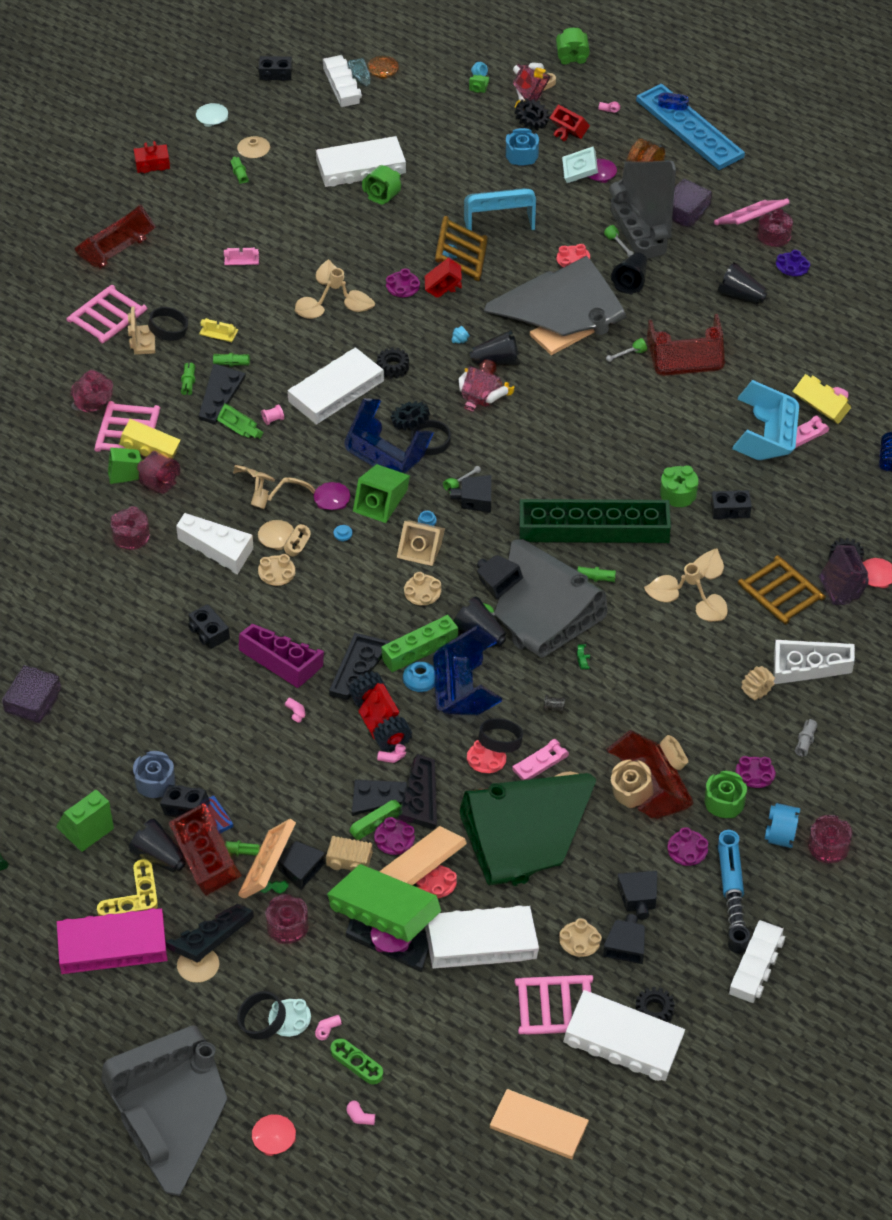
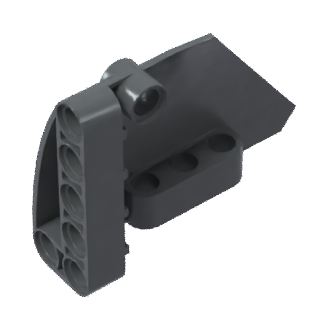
[101,1025,227,1196]

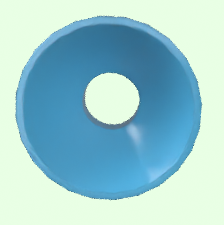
[403,662,438,692]

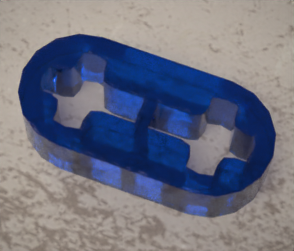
[658,92,689,110]

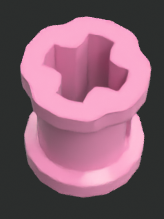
[261,404,284,425]

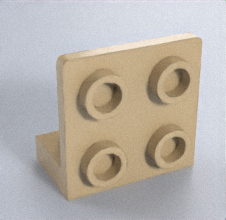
[128,306,155,355]

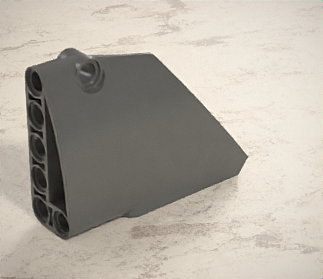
[484,256,627,336]

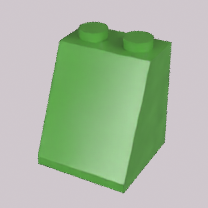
[353,464,410,523]
[56,790,114,852]

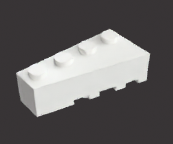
[176,513,253,574]
[774,640,854,684]

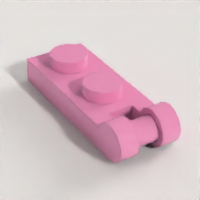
[795,416,829,448]
[512,739,569,780]

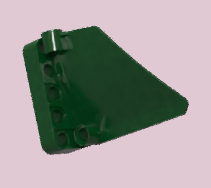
[460,773,596,886]

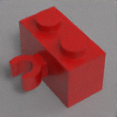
[550,105,590,141]
[134,141,170,173]
[425,257,462,297]

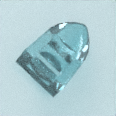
[348,58,370,87]

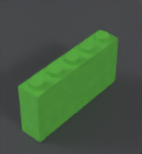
[327,864,441,942]

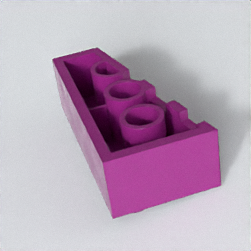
[239,624,324,688]

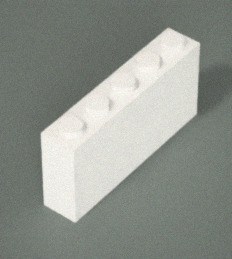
[316,136,406,187]
[288,347,384,425]
[425,906,539,969]
[563,990,685,1081]

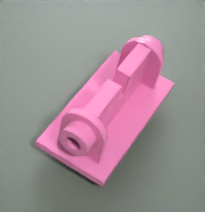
[224,247,259,265]

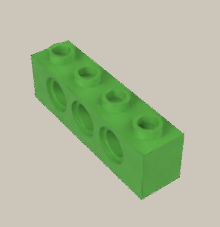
[382,615,458,672]

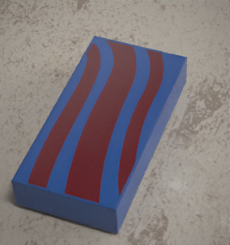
[204,796,234,836]

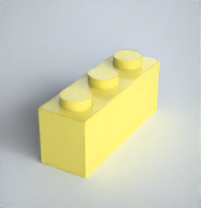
[792,374,851,424]
[119,419,180,465]

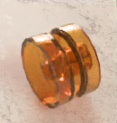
[627,138,665,162]

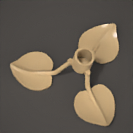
[294,259,375,319]
[233,465,315,509]
[644,548,728,622]

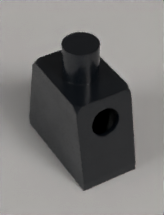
[450,475,491,512]
[477,555,523,599]
[278,841,325,890]
[617,871,657,920]
[603,914,645,964]

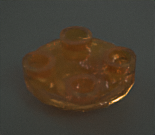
[367,56,399,79]

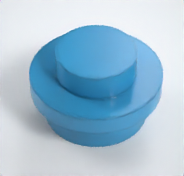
[418,511,436,526]
[334,525,352,541]

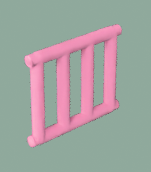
[714,198,789,225]
[67,285,148,344]
[94,401,160,456]
[515,975,593,1035]

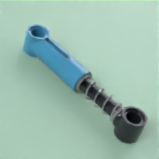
[718,830,750,953]

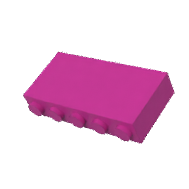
[57,908,167,974]

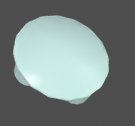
[196,103,228,127]
[268,999,311,1037]

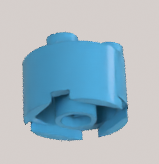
[506,128,539,165]
[765,803,800,848]

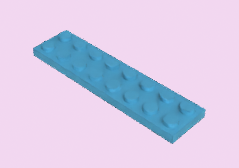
[636,84,745,170]

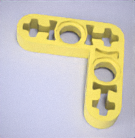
[97,859,158,916]

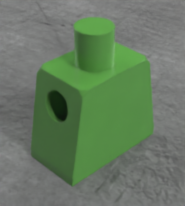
[108,448,151,484]

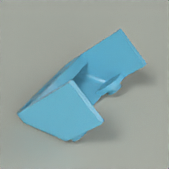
[464,188,536,231]
[733,380,799,460]

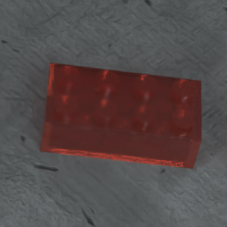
[168,802,242,896]

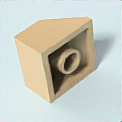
[397,520,445,566]

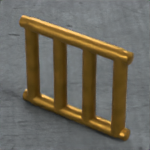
[435,216,488,281]
[738,555,826,625]

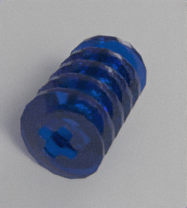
[879,432,892,471]

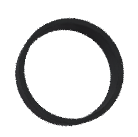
[148,307,188,341]
[411,420,451,455]
[478,718,523,753]
[237,991,286,1040]

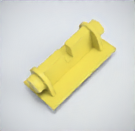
[199,318,238,342]

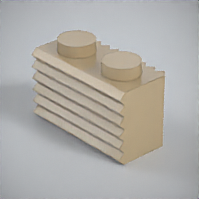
[326,836,372,872]

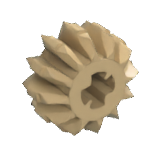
[741,666,775,700]

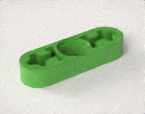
[349,800,401,840]
[331,1039,383,1085]

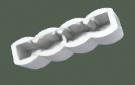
[323,55,362,107]
[729,920,785,1003]

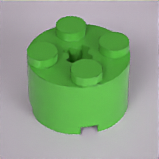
[556,28,590,64]
[362,165,401,205]
[660,466,698,507]
[704,771,747,818]

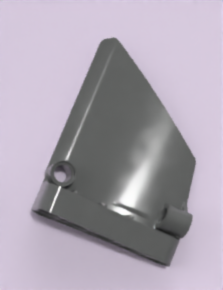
[495,539,608,657]

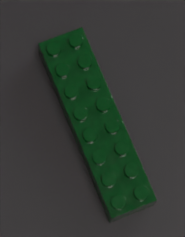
[519,499,671,543]

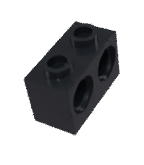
[259,56,292,81]
[711,490,752,519]
[188,604,230,649]
[160,785,210,821]

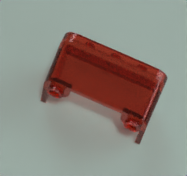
[74,205,156,268]
[647,314,725,376]
[607,730,694,819]

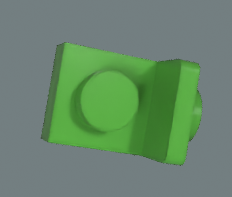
[469,75,489,93]

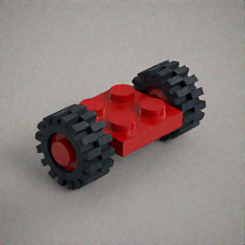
[348,672,412,752]

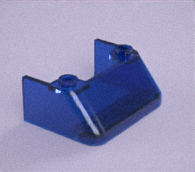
[344,399,434,474]
[433,626,502,715]

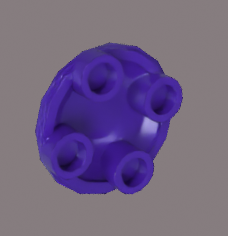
[776,250,810,276]

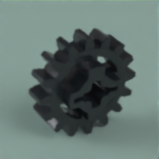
[514,98,550,130]
[390,401,430,431]

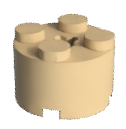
[611,760,653,808]

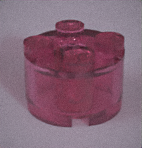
[757,208,793,247]
[71,370,113,412]
[137,451,180,494]
[111,506,150,550]
[808,815,852,863]
[265,894,309,944]

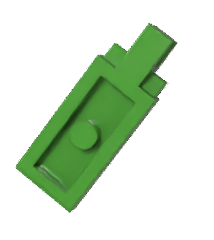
[217,403,264,438]

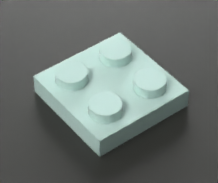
[562,147,598,183]

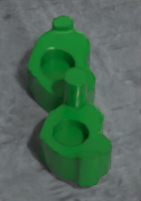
[577,644,590,669]
[260,881,289,894]

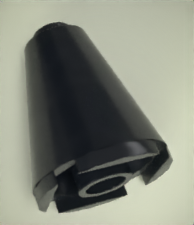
[611,252,647,295]
[717,262,768,304]
[470,330,520,365]
[453,596,506,648]
[128,818,186,873]

